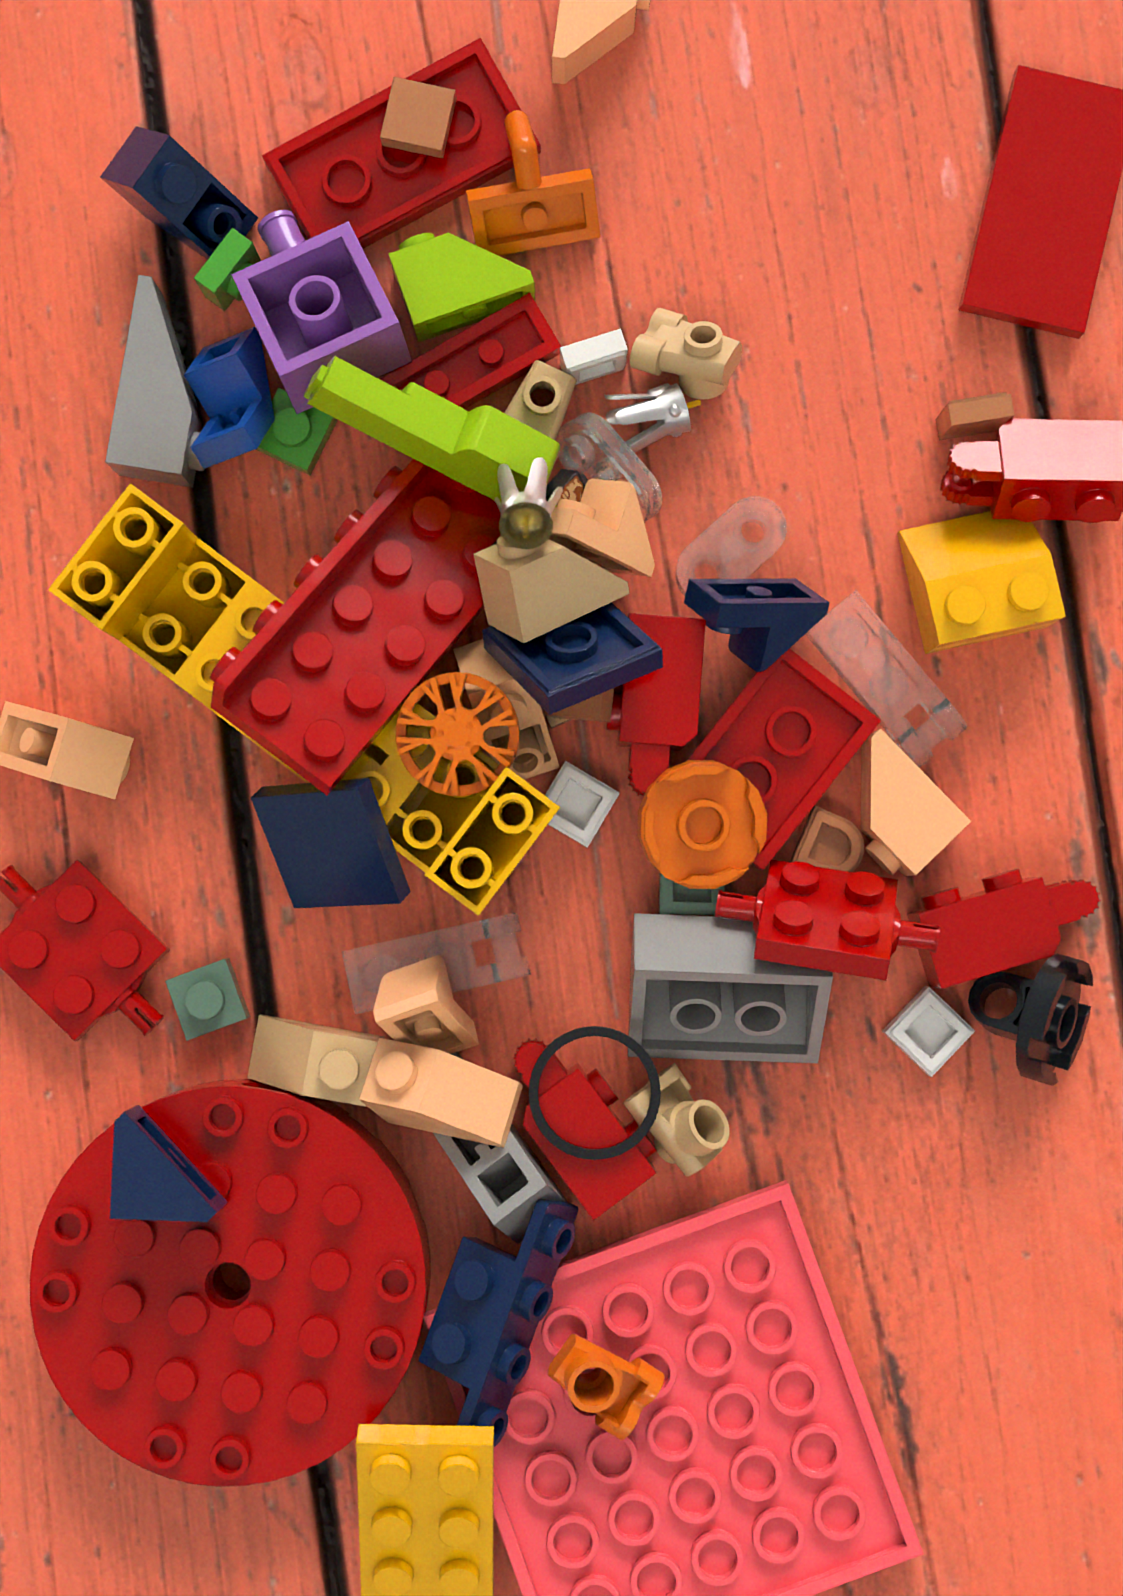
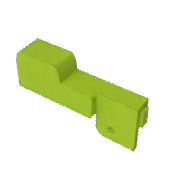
[303,356,560,504]

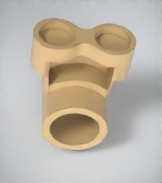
[630,308,742,399]
[504,360,577,462]
[623,1063,729,1177]

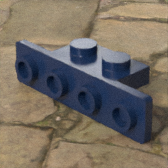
[418,1199,578,1447]

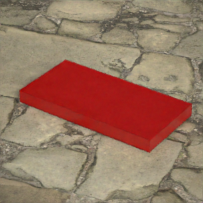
[262,38,541,249]
[958,65,1123,339]

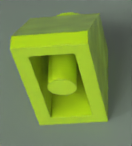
[389,232,535,343]

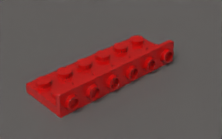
[210,459,502,796]

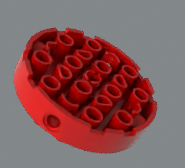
[30,1079,431,1487]

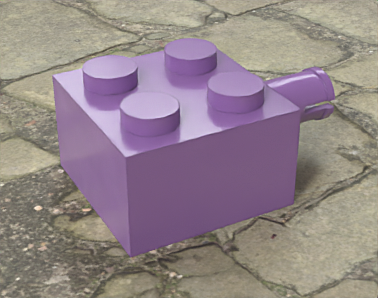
[231,210,412,414]

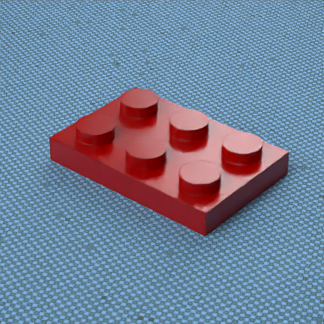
[687,648,881,871]

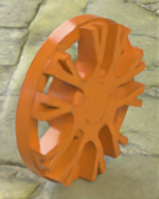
[396,672,520,796]

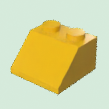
[897,511,1066,654]

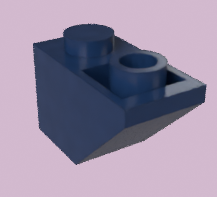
[100,126,258,260]

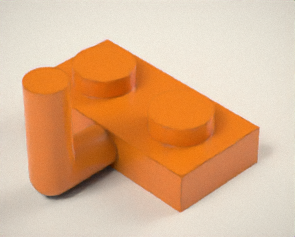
[466,110,601,256]

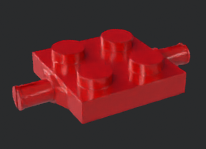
[0,860,170,1041]
[715,860,940,981]

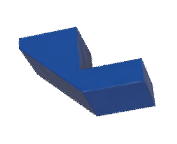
[184,327,275,469]

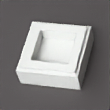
[560,328,628,385]
[545,761,620,848]
[882,986,975,1077]

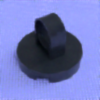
[968,954,1093,1086]

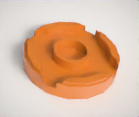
[637,760,767,889]

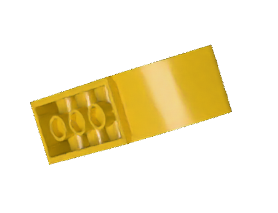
[48,483,560,916]

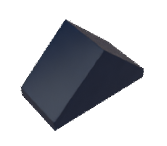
[110,1105,228,1222]

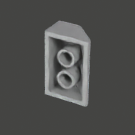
[628,913,833,1064]

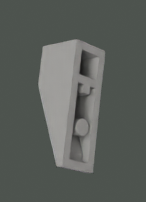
[105,275,204,488]
[433,1052,567,1244]

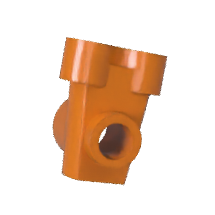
[548,1334,664,1440]

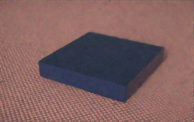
[482,603,663,715]
[251,778,411,908]

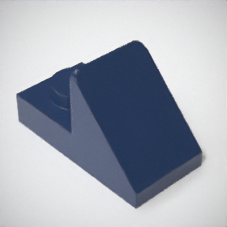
[684,578,830,672]

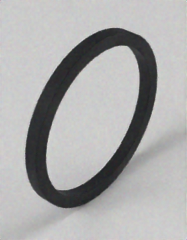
[529,1026,661,1160]

